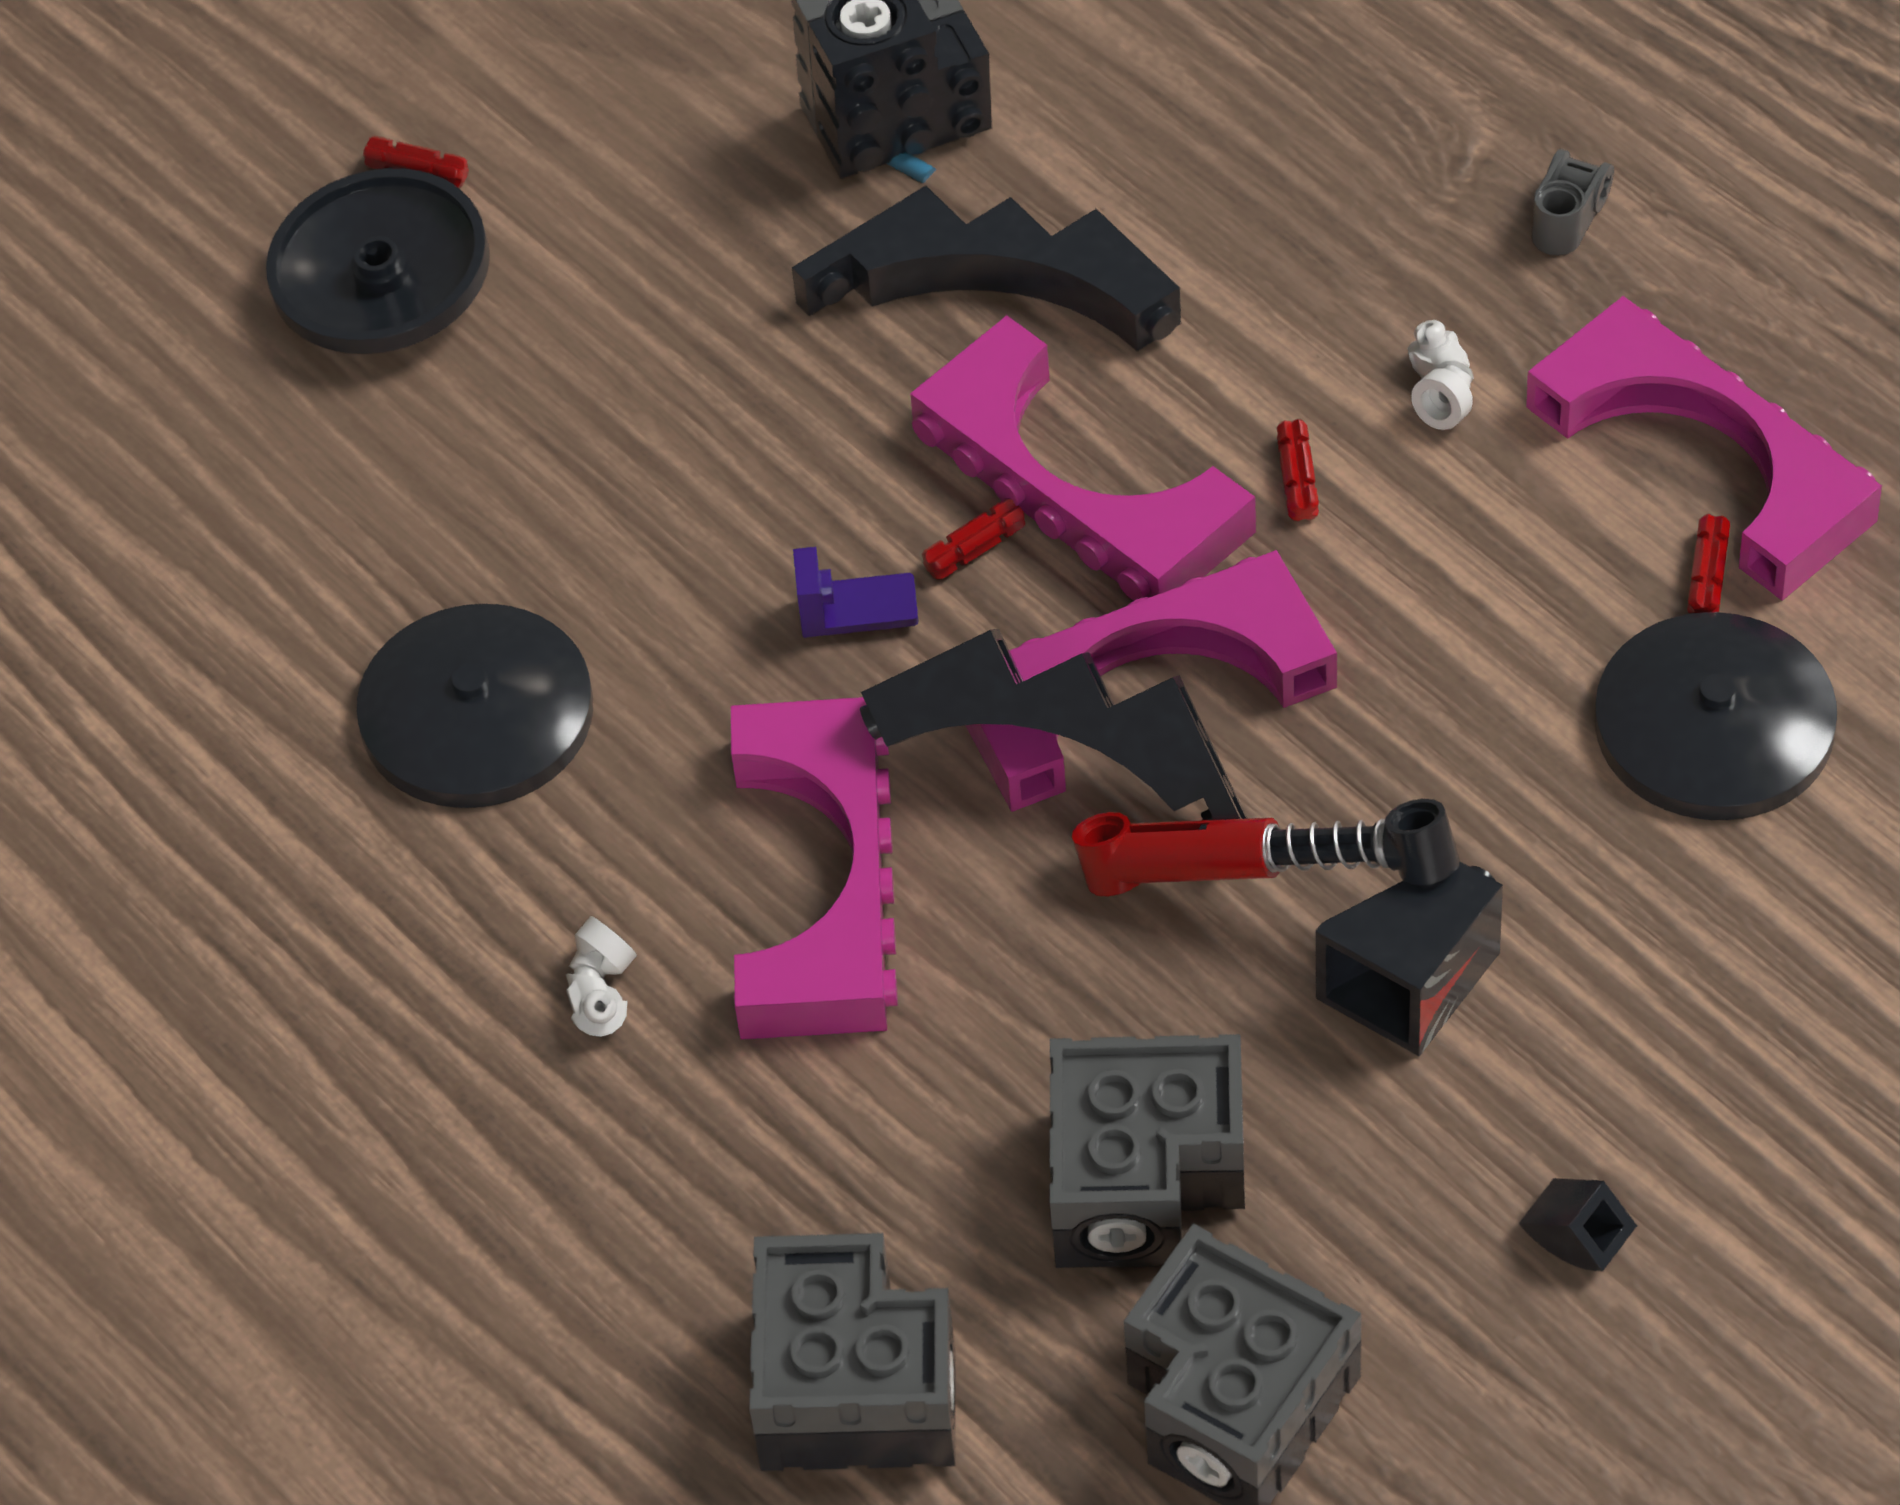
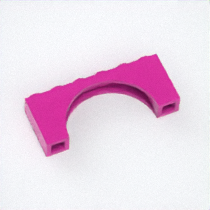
[1526,296,1882,601]
[910,315,1256,600]
[965,550,1337,812]
[731,697,898,1040]

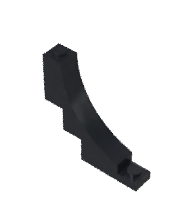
[792,185,1181,351]
[860,629,1248,820]

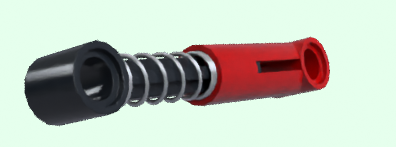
[1071,798,1460,897]

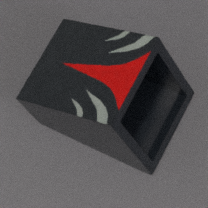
[1315,861,1503,1057]

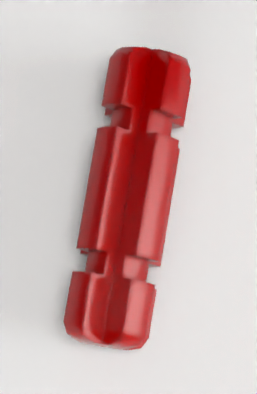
[363,136,469,188]
[1277,419,1319,522]
[922,498,1026,580]
[1687,514,1730,614]

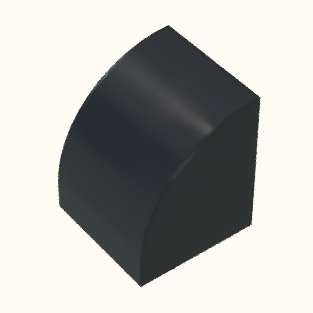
[1519,1178,1638,1271]

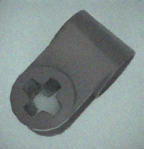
[1531,148,1614,256]

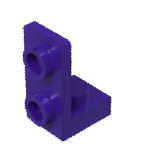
[793,547,919,638]

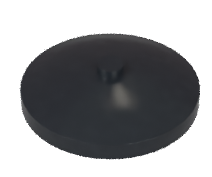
[266,168,490,354]
[356,604,593,808]
[1595,612,1837,820]

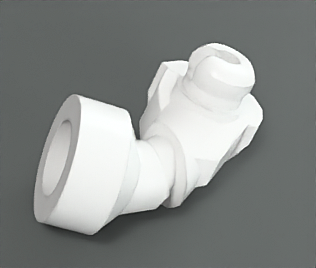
[1407,320,1473,430]
[566,916,637,1036]

